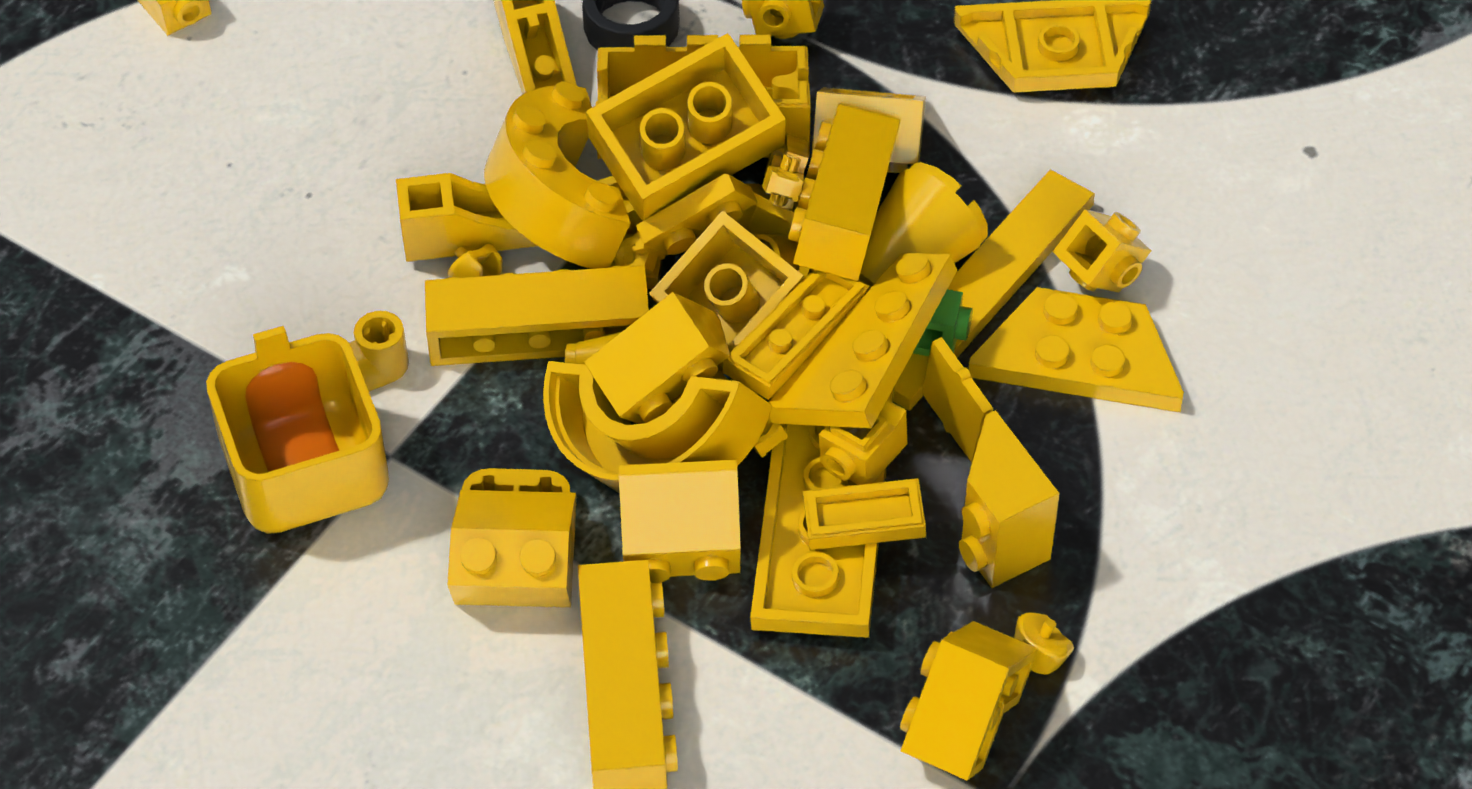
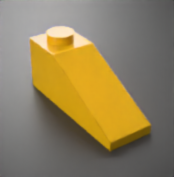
[493,0,577,94]

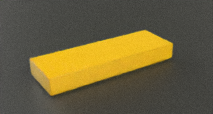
[722,270,869,400]

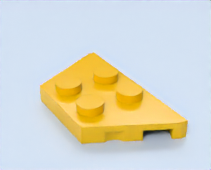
[954,0,1151,93]
[968,287,1184,412]

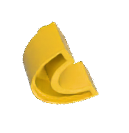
[484,81,631,269]
[543,361,773,493]

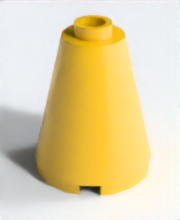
[859,162,988,289]

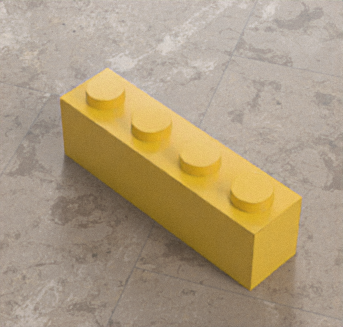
[788,103,901,281]
[425,265,649,366]
[578,560,678,789]

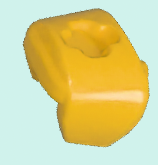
[448,243,503,278]
[1014,612,1074,675]

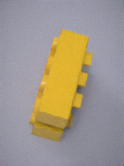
[596,35,810,159]

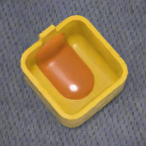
[206,325,389,534]

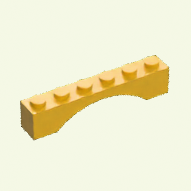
[396,173,642,262]

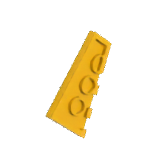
[769,253,957,428]

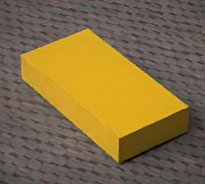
[803,478,926,550]

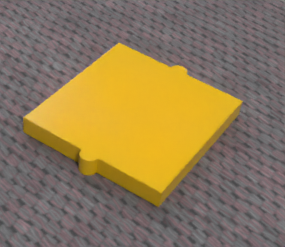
[922,337,993,463]

